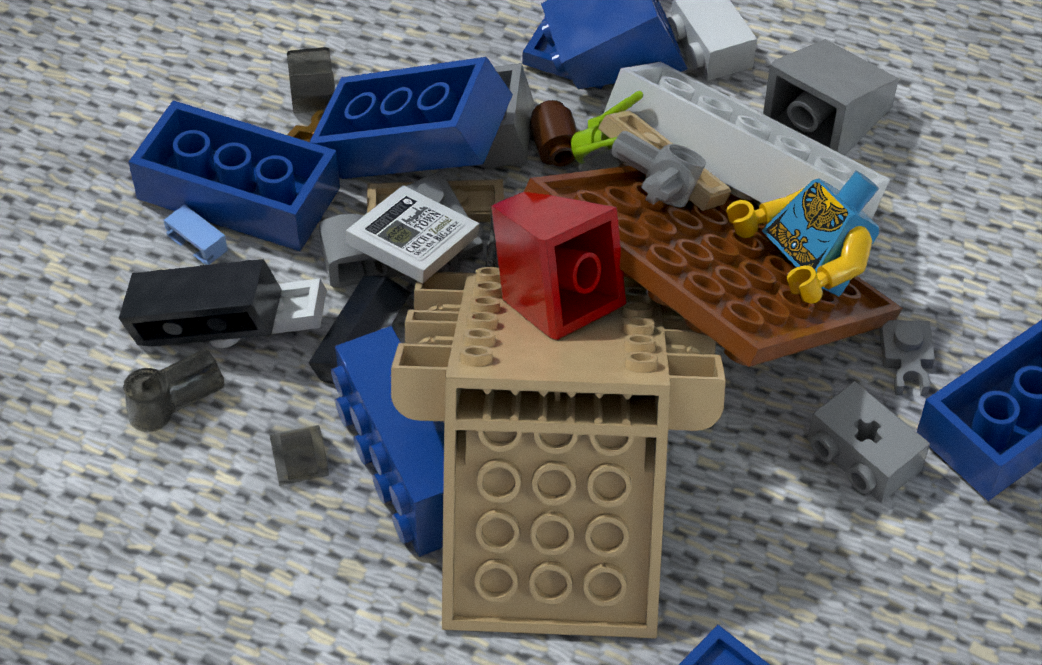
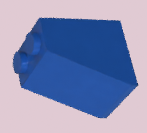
[541,0,688,89]

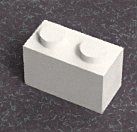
[668,0,757,81]

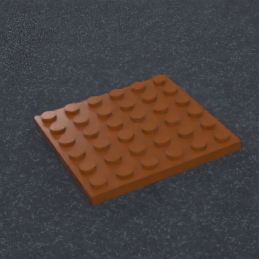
[524,166,903,367]

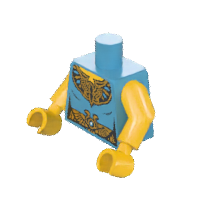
[726,171,879,304]

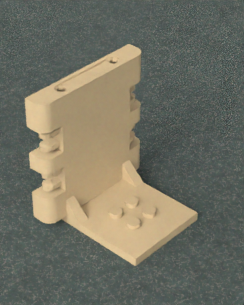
[391,267,726,638]

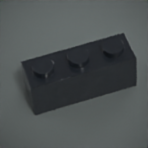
[118,259,282,347]

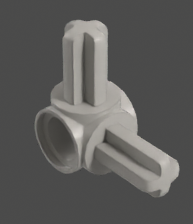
[612,131,706,207]

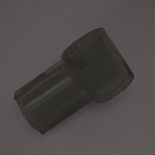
[123,350,225,432]

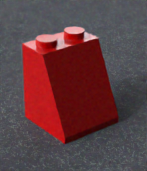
[491,191,626,340]

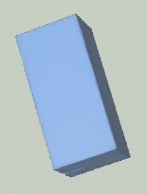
[164,205,228,265]

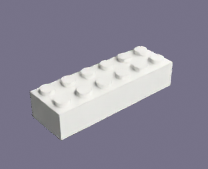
[604,62,890,219]

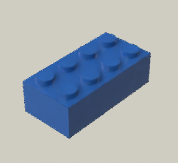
[310,57,513,179]
[128,100,340,252]
[917,320,1042,501]
[331,326,444,557]

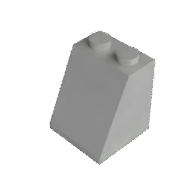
[763,39,899,156]

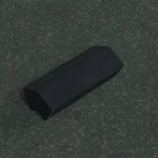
[308,276,411,384]

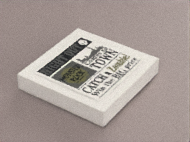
[345,185,480,284]

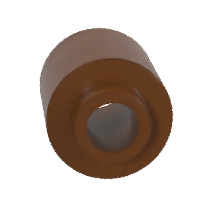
[530,100,578,167]

